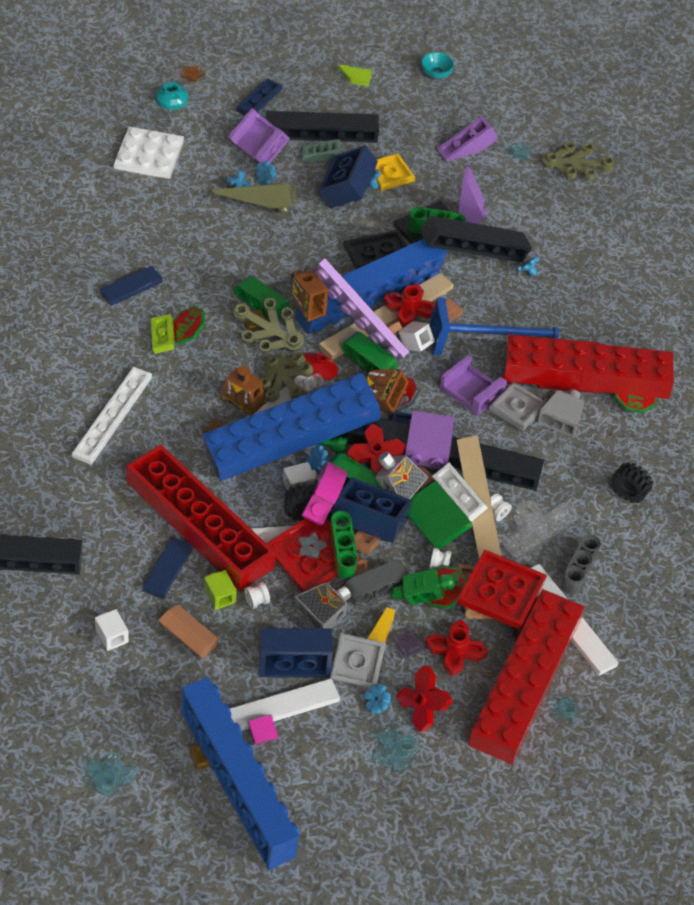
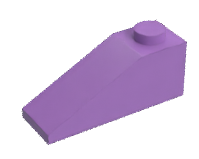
[437,115,498,161]
[458,167,487,224]

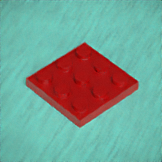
[267,518,360,593]
[457,549,547,630]

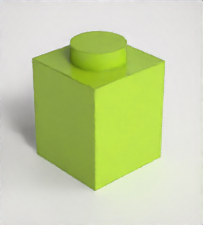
[204,570,237,610]

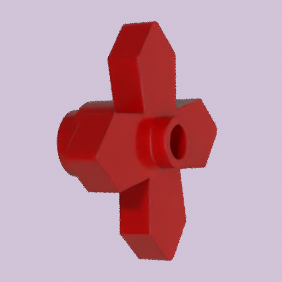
[383,283,435,328]
[347,424,406,474]
[425,620,488,677]
[396,666,453,732]

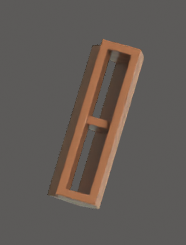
[158,605,219,659]

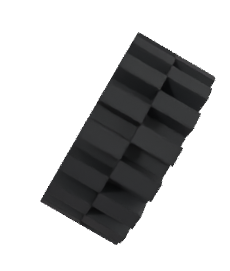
[610,462,653,503]
[284,483,315,521]

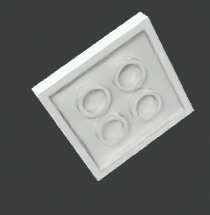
[114,127,184,179]

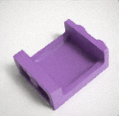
[229,108,290,163]
[440,355,507,416]
[405,411,455,469]

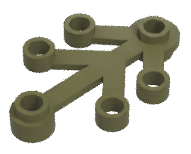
[542,141,615,180]
[234,297,304,354]
[261,352,314,402]

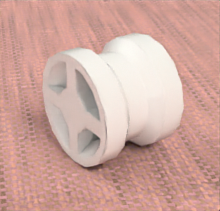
[490,494,512,521]
[429,548,452,570]
[244,582,270,609]

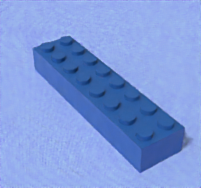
[295,239,447,334]
[202,373,380,481]
[181,677,300,870]

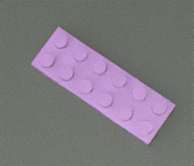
[311,259,409,361]

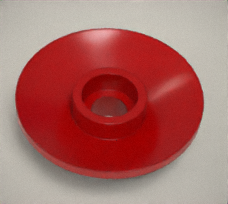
[299,352,338,380]

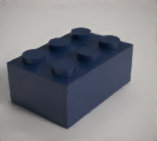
[318,145,378,208]
[332,477,413,543]
[259,627,333,678]

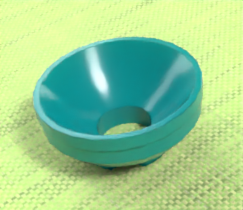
[421,52,454,79]
[155,82,189,110]

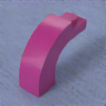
[301,461,347,526]

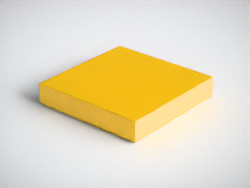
[375,153,415,191]

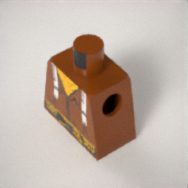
[291,270,328,322]
[220,366,265,415]
[366,369,409,414]

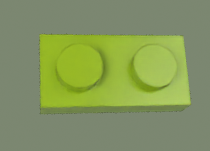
[151,314,175,354]

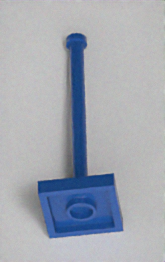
[429,297,559,355]

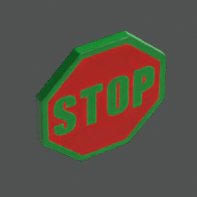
[173,306,205,345]
[615,393,657,413]
[428,565,467,610]

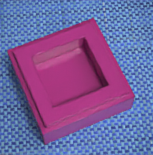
[247,714,278,745]

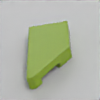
[339,64,372,87]

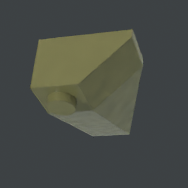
[213,183,297,212]

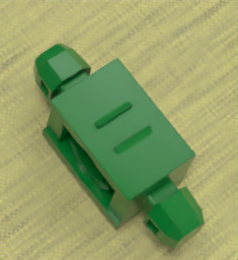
[391,569,455,605]

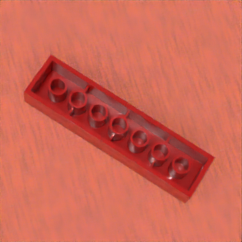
[504,334,674,399]
[126,444,275,591]
[469,589,585,765]

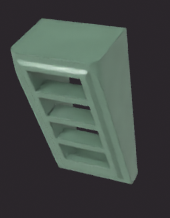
[302,140,341,162]

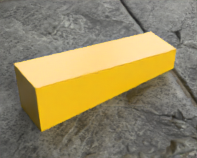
[367,607,395,643]

